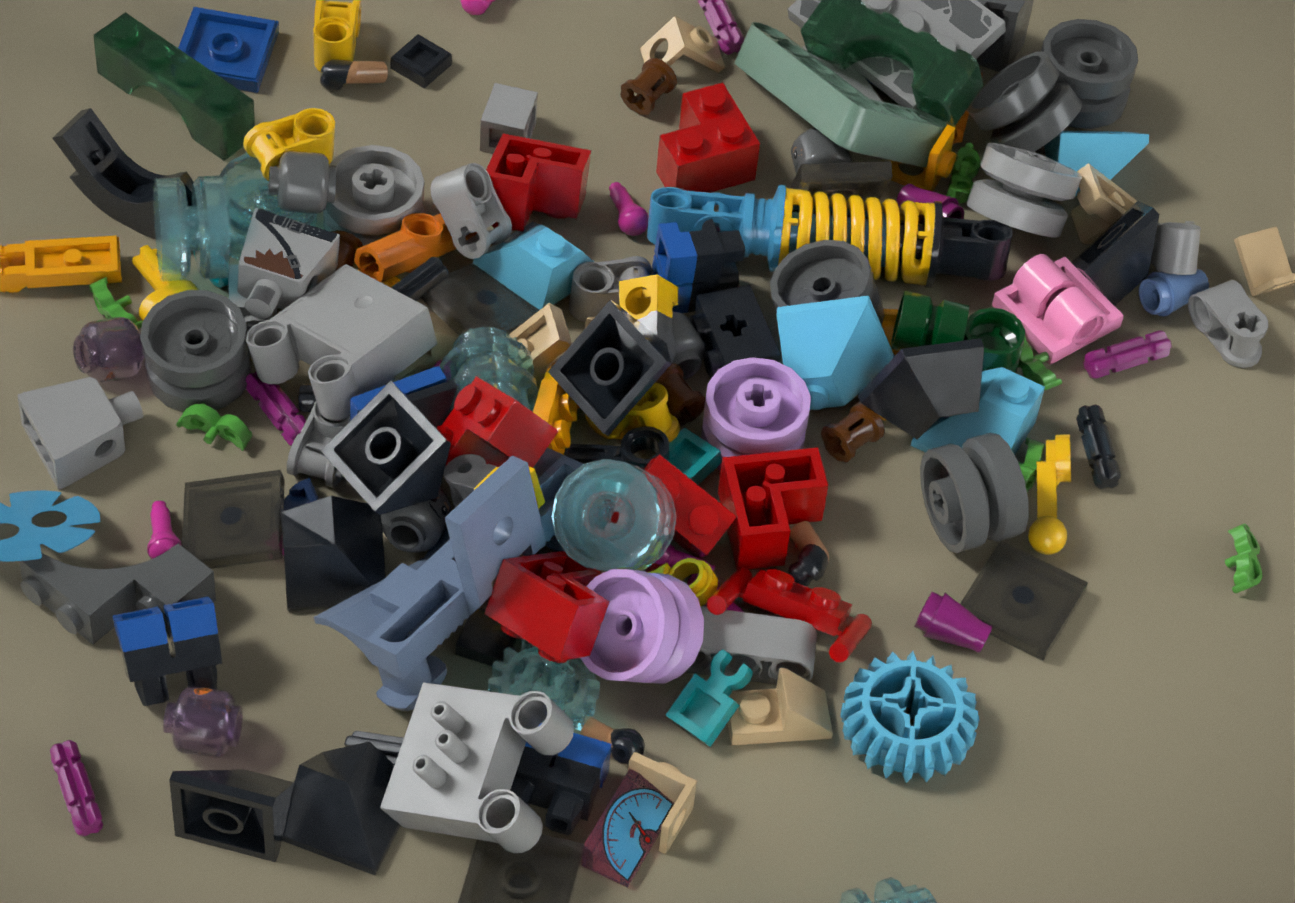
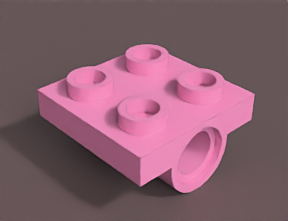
[992,254,1124,365]

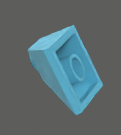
[1044,131,1149,196]
[472,221,594,310]
[776,296,895,410]
[911,367,1045,455]

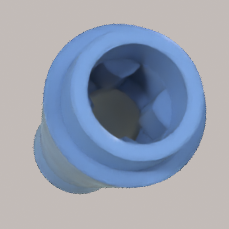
[1139,269,1209,317]

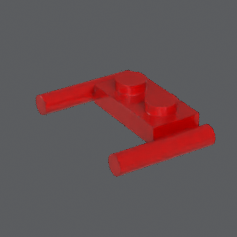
[707,568,872,663]

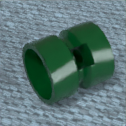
[890,291,969,351]
[963,308,1025,373]

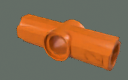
[354,213,477,282]

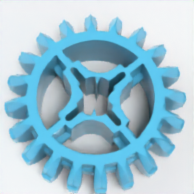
[840,651,979,783]

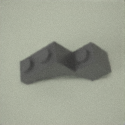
[19,544,216,644]

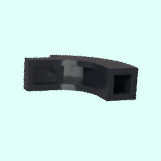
[52,108,213,239]

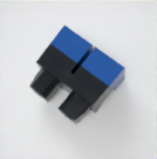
[652,219,745,313]
[112,596,223,706]
[510,723,612,836]

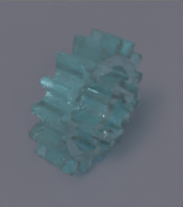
[488,639,600,731]

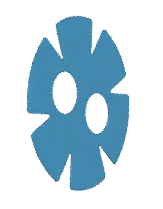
[0,490,101,562]

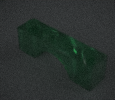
[800,0,983,127]
[93,12,255,161]

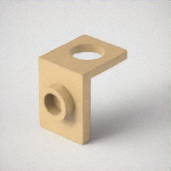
[640,16,725,73]
[1234,227,1295,297]
[626,752,697,854]

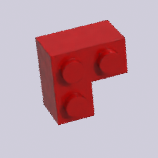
[656,82,760,193]
[486,133,591,232]
[436,376,558,468]
[718,447,828,570]
[591,455,737,567]
[484,551,610,663]

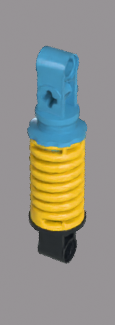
[647,185,1013,288]

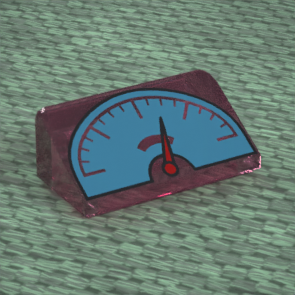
[581,769,675,887]

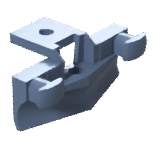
[314,447,607,711]

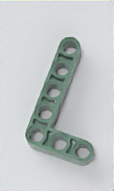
[735,22,947,168]

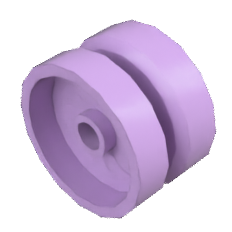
[701,357,811,471]
[580,569,704,684]

